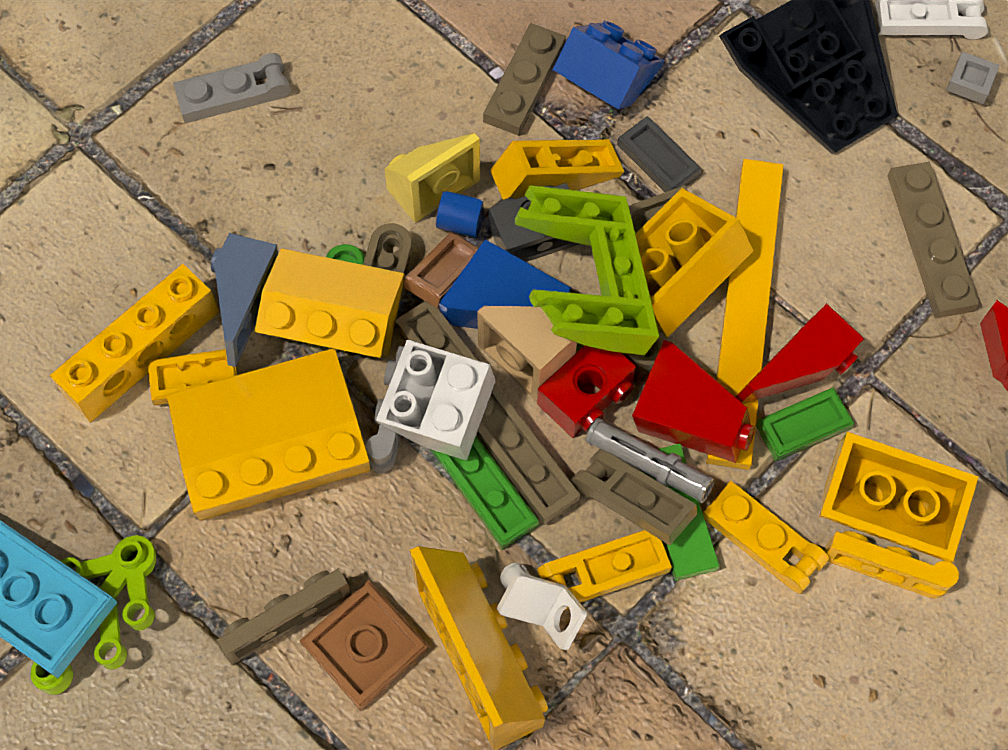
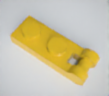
[703,481,829,594]
[537,530,672,610]
[825,531,959,599]

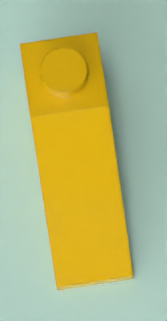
[490,139,625,200]

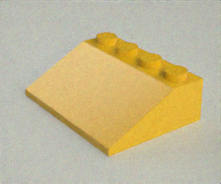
[166,348,371,521]
[409,546,549,750]

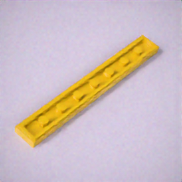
[706,158,784,470]

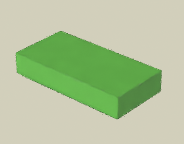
[756,387,854,462]

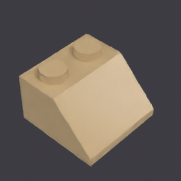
[477,306,577,402]

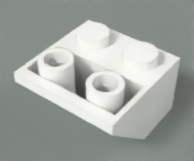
[376,340,496,461]

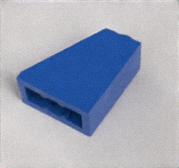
[439,239,571,329]

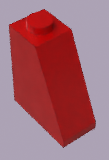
[632,340,755,463]

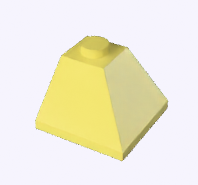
[384,133,480,223]

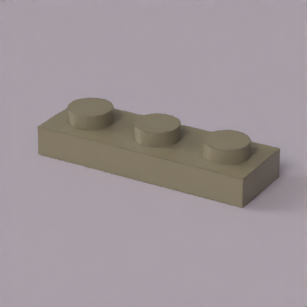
[483,23,566,136]
[216,568,351,665]

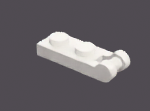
[875,0,988,40]

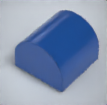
[436,191,484,238]

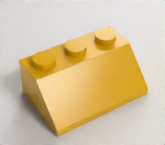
[596,188,753,338]
[255,248,405,358]
[819,432,979,563]

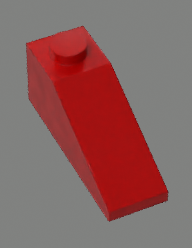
[735,303,864,404]

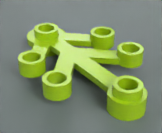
[30,535,156,695]

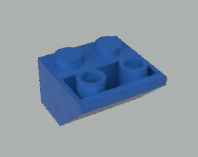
[553,20,665,109]

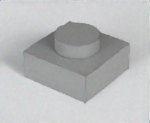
[946,51,1000,104]

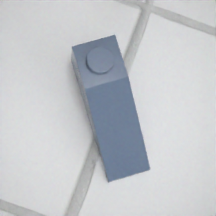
[211,233,278,367]

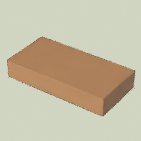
[403,232,478,308]

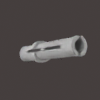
[586,418,715,503]

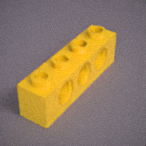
[49,264,219,423]

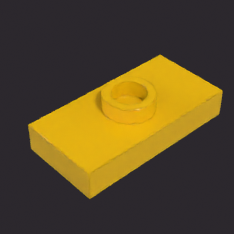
[147,349,238,406]

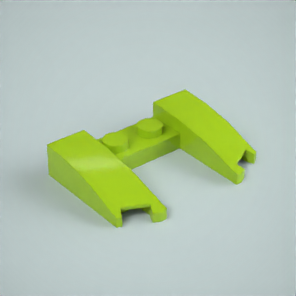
[515,185,659,355]

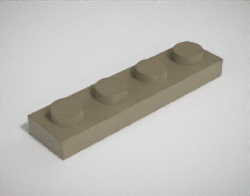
[887,161,979,318]

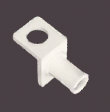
[497,563,587,650]

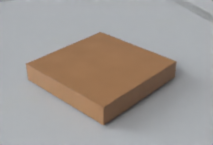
[300,580,429,711]

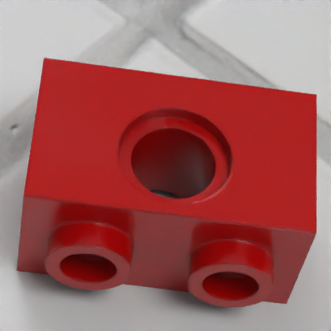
[537,345,636,438]

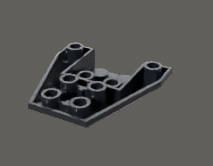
[719,0,898,154]

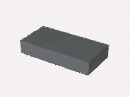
[617,116,702,192]

